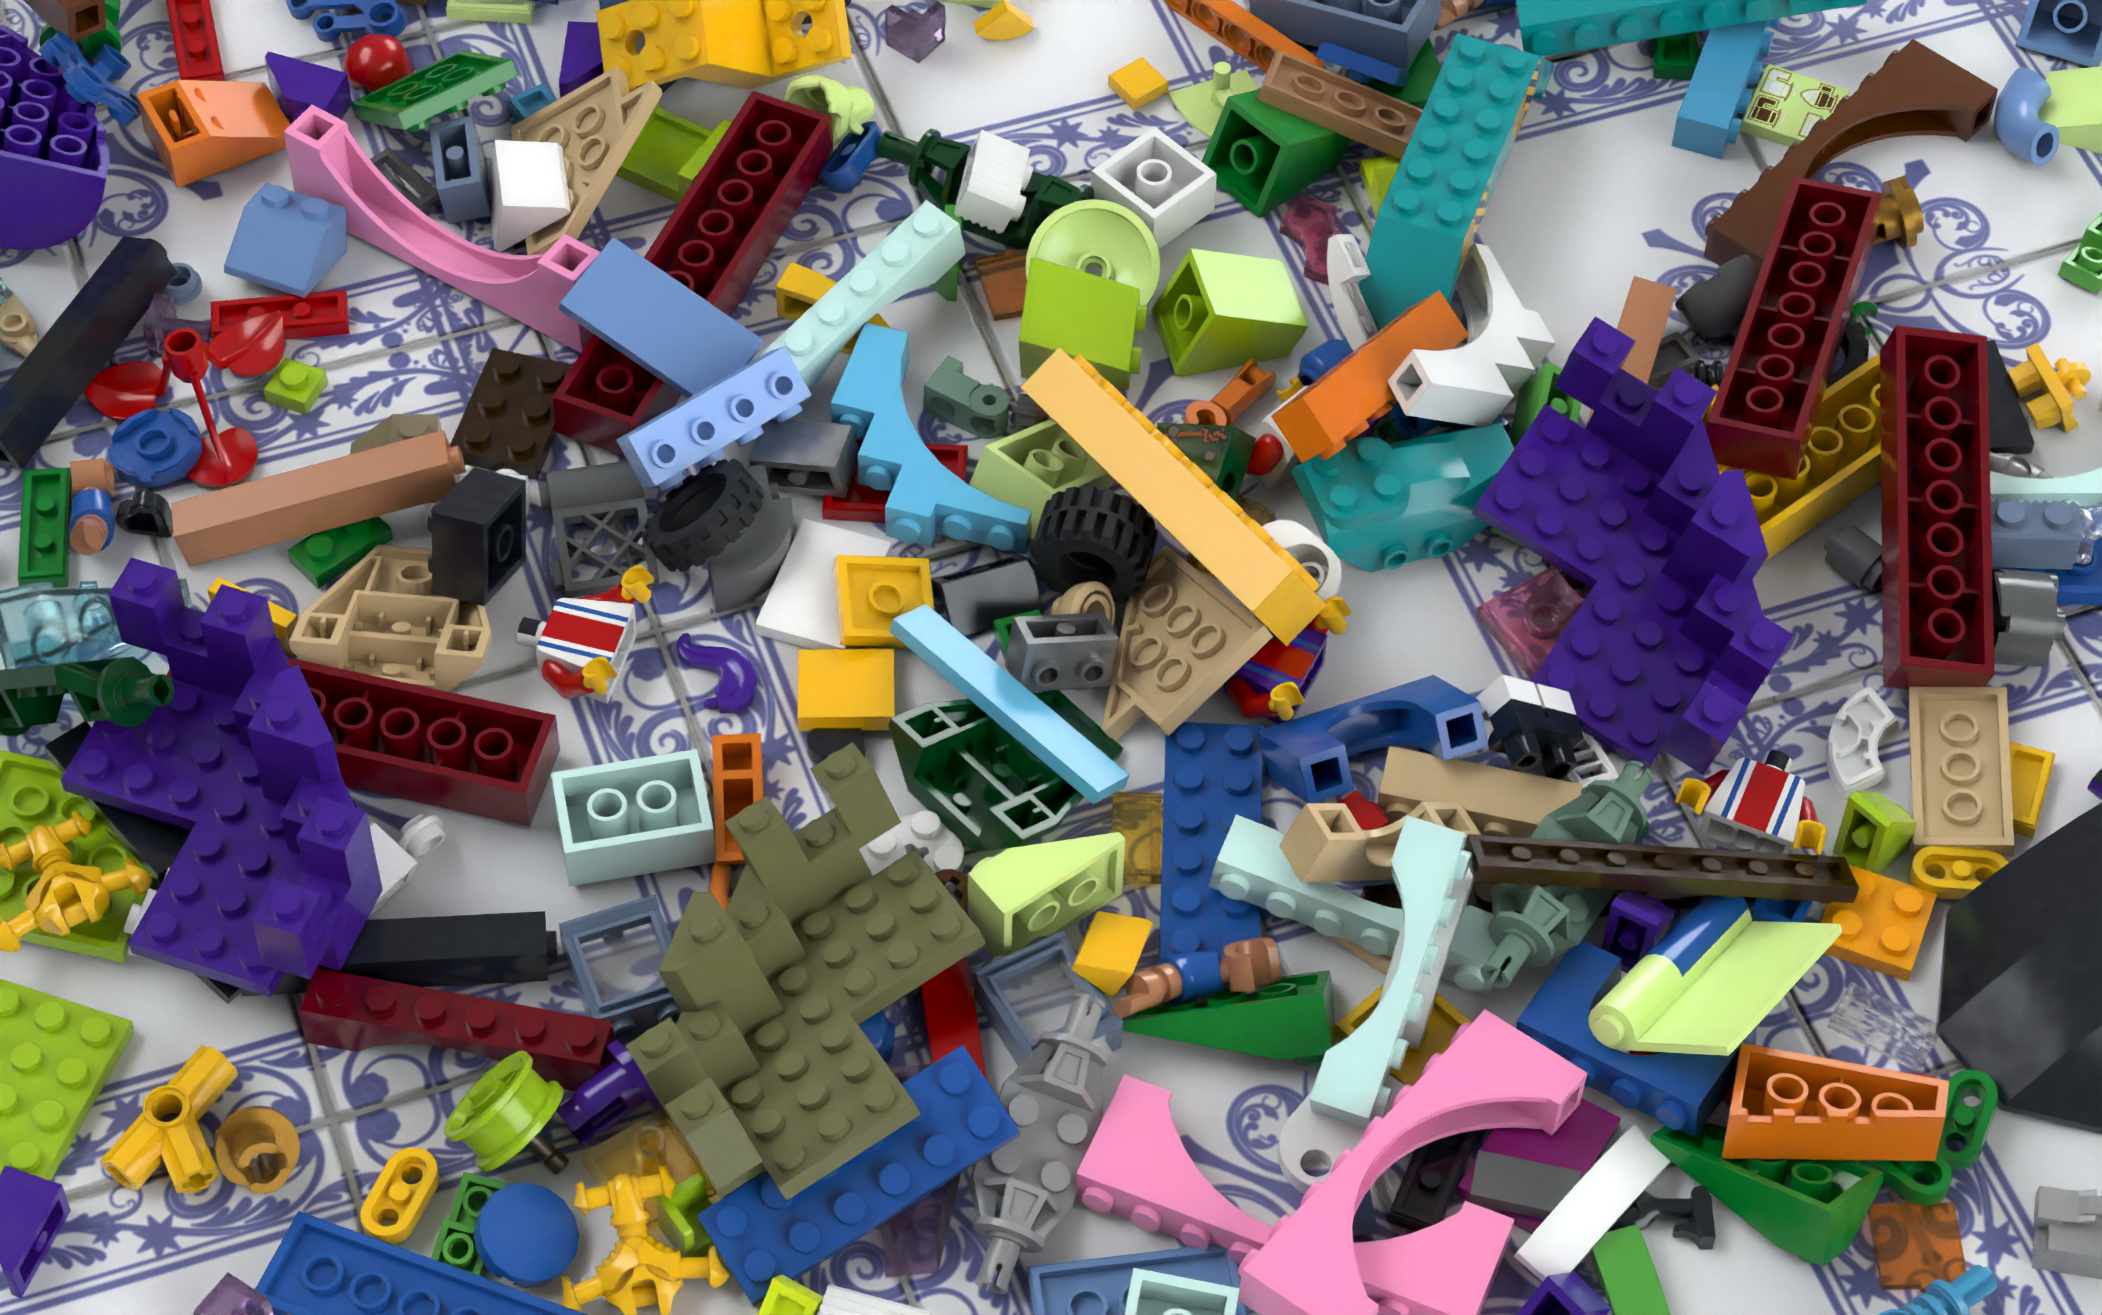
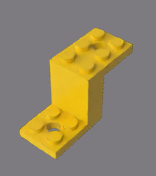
[596,0,852,93]

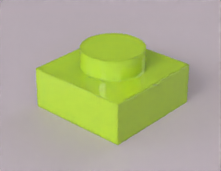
[264,358,328,415]

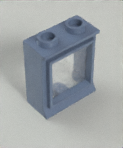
[559,894,682,1044]
[974,930,1123,1074]

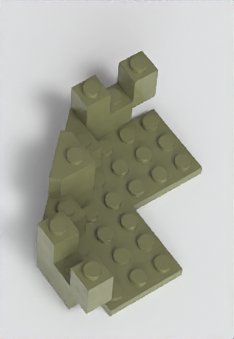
[625,742,986,1201]

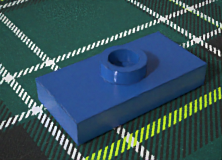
[1316,41,1410,87]

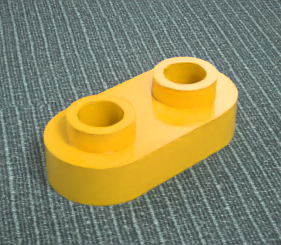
[1909,846,2008,900]
[360,1147,439,1245]

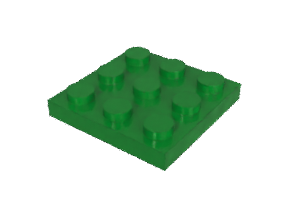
[350,50,518,133]

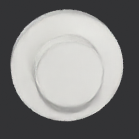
[398,814,446,859]

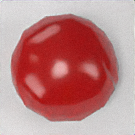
[342,33,414,92]

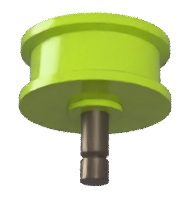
[444,1051,569,1175]

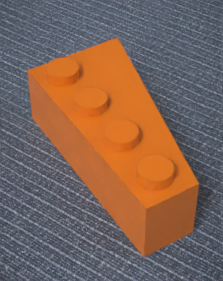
[1722,1042,1949,1161]

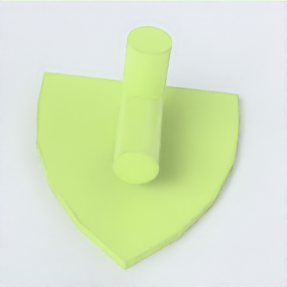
[1168,62,1258,138]

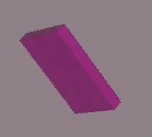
[1456,1098,1621,1234]

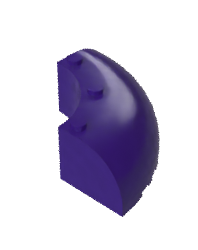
[0,25,110,250]

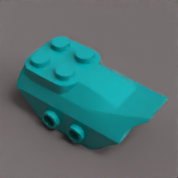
[1291,423,1514,572]

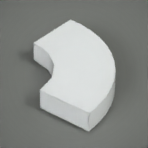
[1826,685,1898,800]

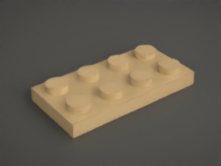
[1908,686,2014,857]

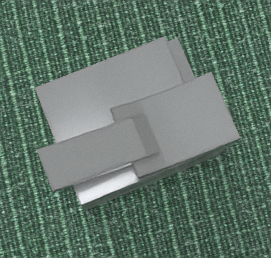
[2032,1186,2102,1279]

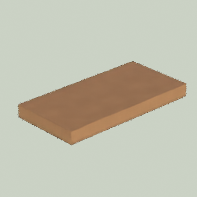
[1256,50,1423,159]

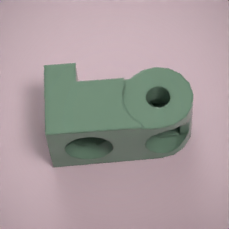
[923,356,1009,439]

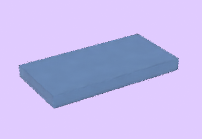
[558,237,764,398]
[1026,1244,1249,1315]

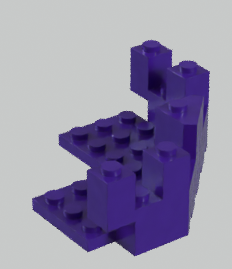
[1472,316,1794,775]
[61,557,383,997]

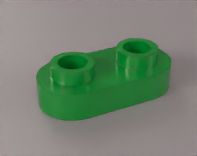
[1937,1069,1998,1170]
[1859,1154,1952,1206]

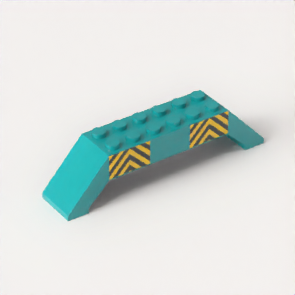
[1343,33,1554,345]

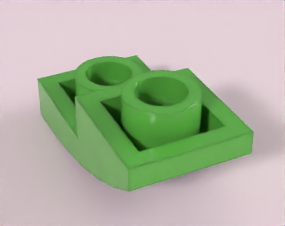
[2058,212,2102,294]
[431,1172,509,1277]
[1590,1224,1670,1315]

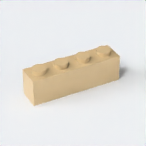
[1377,746,1583,838]

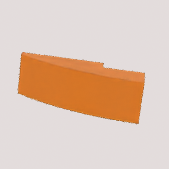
[712,733,764,865]

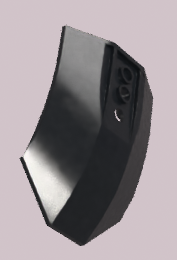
[1935,803,2102,1134]

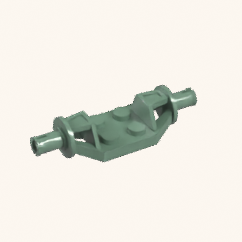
[1480,761,1654,989]

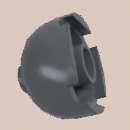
[1675,255,1760,339]

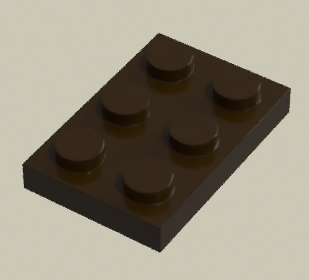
[450,348,573,480]

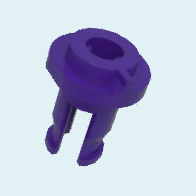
[556,1039,663,1148]

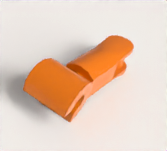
[1183,359,1276,426]

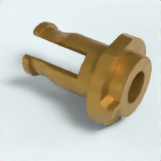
[1873,175,1924,249]
[214,1105,300,1194]

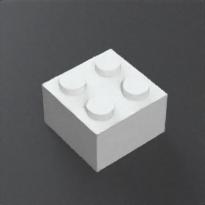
[1091,126,1217,250]

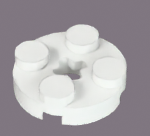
[866,810,964,894]

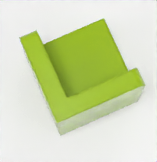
[656,1172,716,1257]

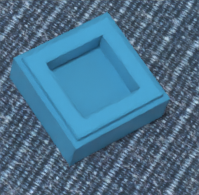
[506,83,557,123]

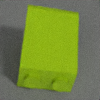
[1151,248,1308,377]
[1019,258,1148,389]

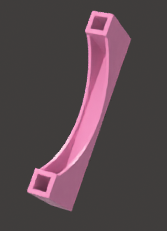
[284,105,600,353]
[1237,1009,1587,1315]
[1075,1074,1515,1315]

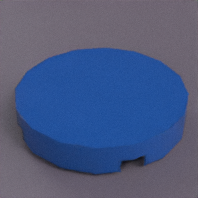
[108,408,202,488]
[473,1182,579,1288]

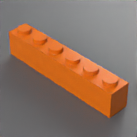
[1271,290,1469,463]

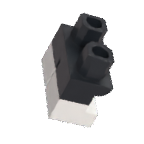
[1476,674,1584,780]

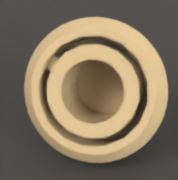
[1051,581,1115,627]

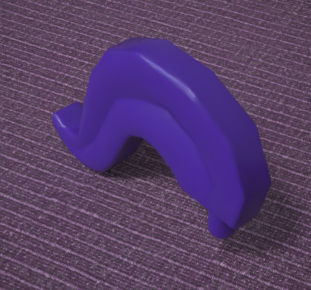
[677,633,758,713]

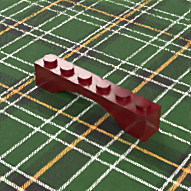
[299,968,615,1091]

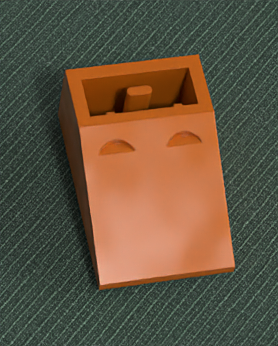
[136,80,291,188]

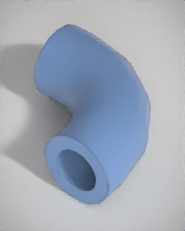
[1994,67,2059,166]

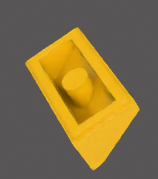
[1071,911,1153,998]

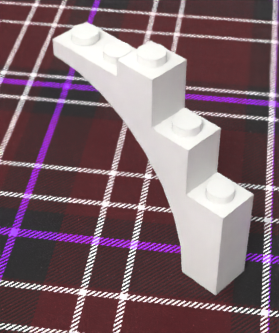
[1387,243,1556,427]

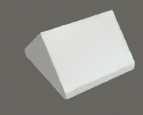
[487,140,571,252]

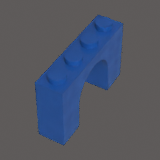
[1258,675,1489,803]
[1516,940,1757,1138]

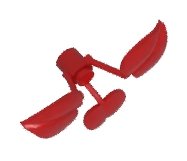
[84,310,285,488]

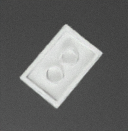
[755,518,892,649]

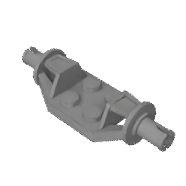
[969,993,1108,1294]

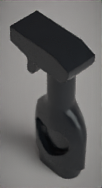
[1607,1185,1716,1249]

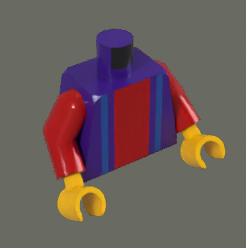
[1223,596,1351,725]

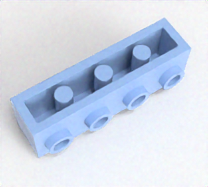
[616,346,812,491]

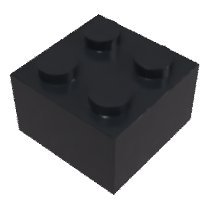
[427,467,526,606]

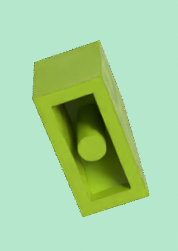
[1833,791,1917,874]

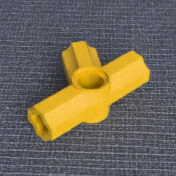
[100,1045,238,1194]

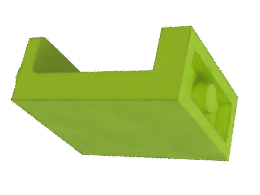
[615,101,732,203]

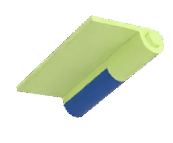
[1588,895,1843,1056]

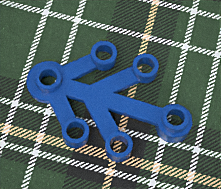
[286,0,407,42]
[39,31,141,127]

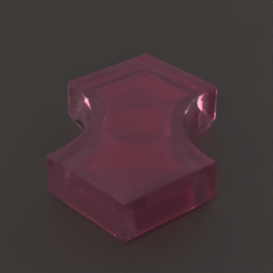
[1279,193,1362,286]

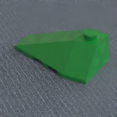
[1122,970,1336,1064]
[1650,1123,1884,1266]

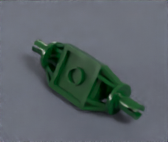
[877,128,1094,251]
[0,656,174,737]

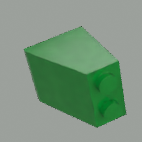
[1201,89,1350,218]

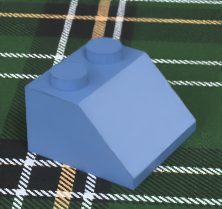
[2015,0,2102,67]
[224,183,347,298]

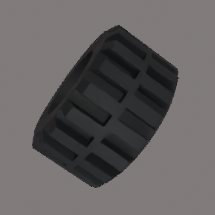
[1030,486,1158,603]

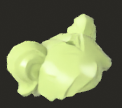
[784,74,876,145]

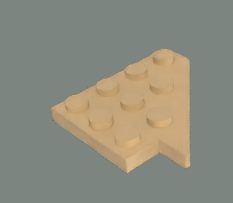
[510,66,663,256]
[1101,545,1273,741]

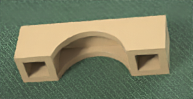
[1279,802,1481,882]

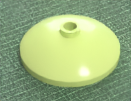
[1026,199,1160,306]

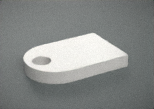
[1278,1075,1405,1194]

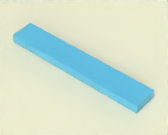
[889,604,1130,804]

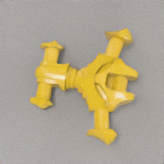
[0,810,153,953]
[560,1165,731,1315]

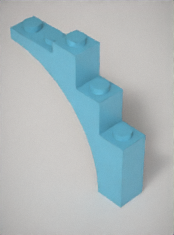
[831,323,1032,554]

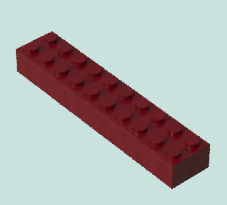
[552,91,833,457]

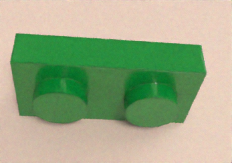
[287,516,393,589]

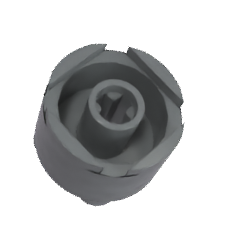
[1992,569,2066,667]

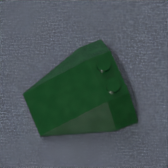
[888,690,1123,852]

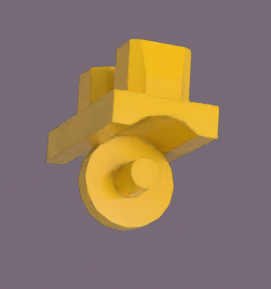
[2007,343,2091,432]

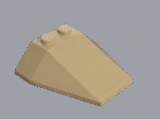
[289,544,491,692]

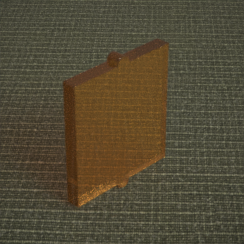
[974,248,1028,321]
[1868,1200,1967,1293]

